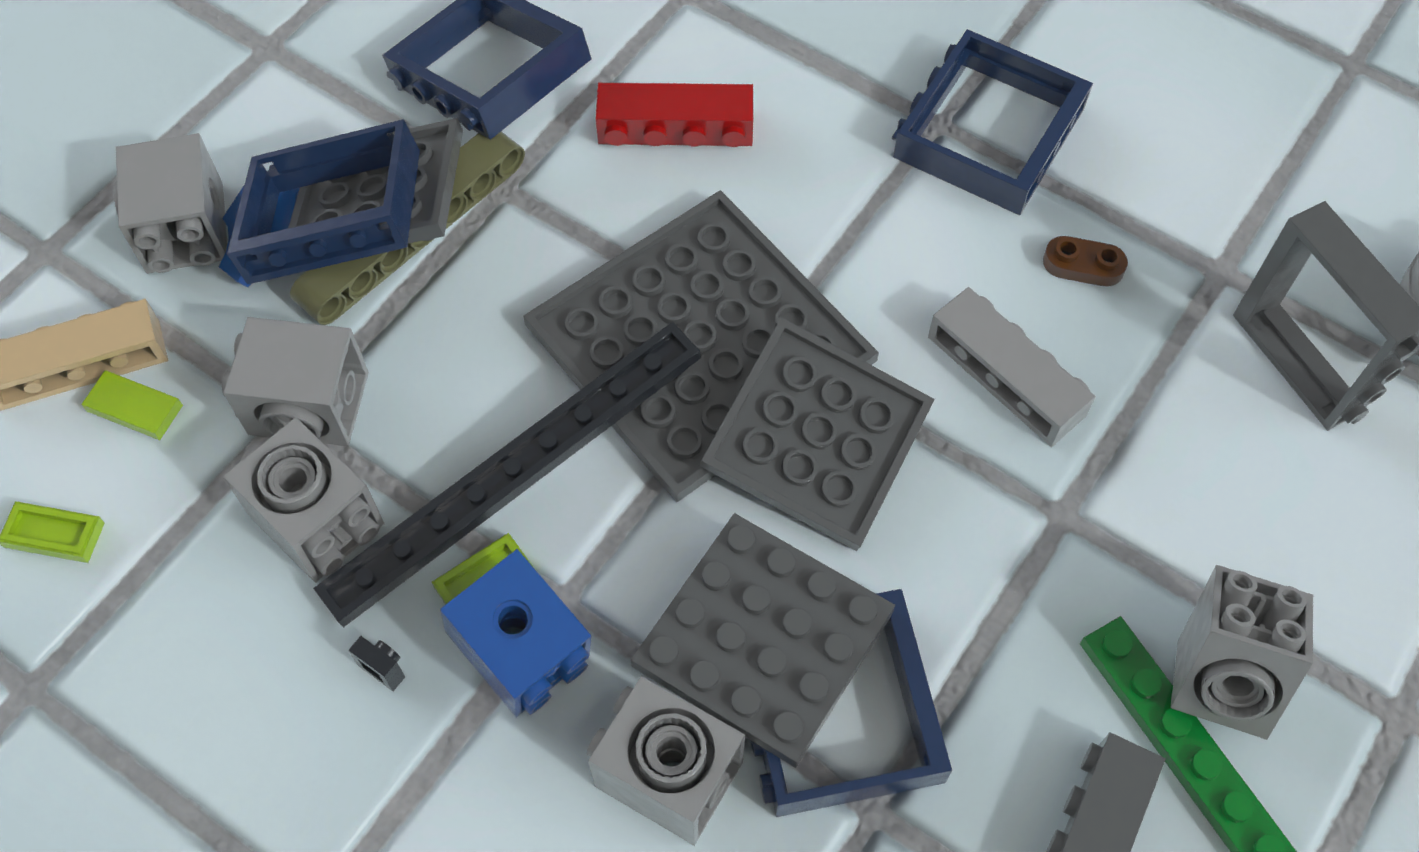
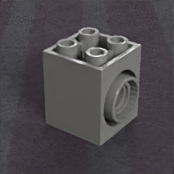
[113,133,227,274]
[222,317,369,447]
[223,417,385,583]
[1171,564,1313,740]
[587,676,745,846]

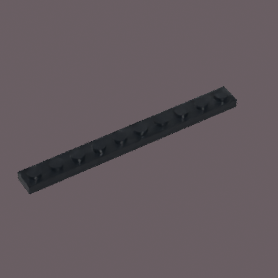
[313,322,701,628]

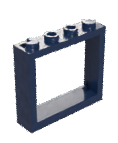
[382,0,592,140]
[892,29,1093,215]
[227,119,420,285]
[750,589,952,817]

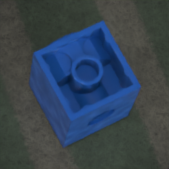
[440,549,592,718]

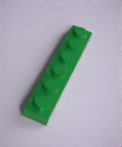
[1080,616,1297,852]

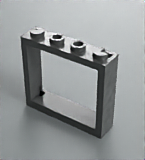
[1233,201,1419,431]

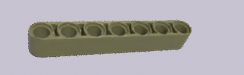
[290,131,525,325]

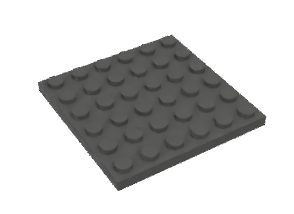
[523,190,879,502]

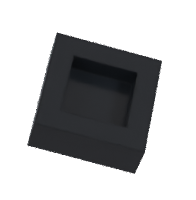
[348,636,405,691]

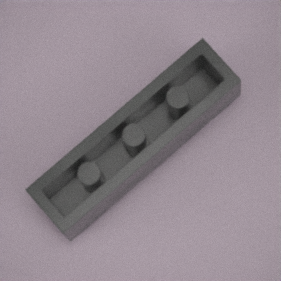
[1046,732,1166,852]

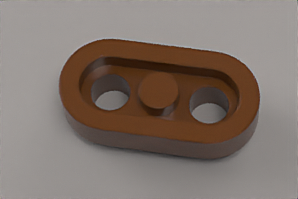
[1043,236,1128,287]

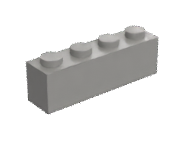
[928,287,1096,447]

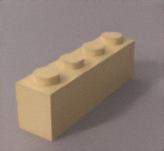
[0,299,168,411]

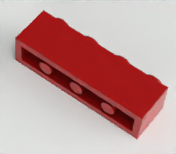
[596,82,753,147]

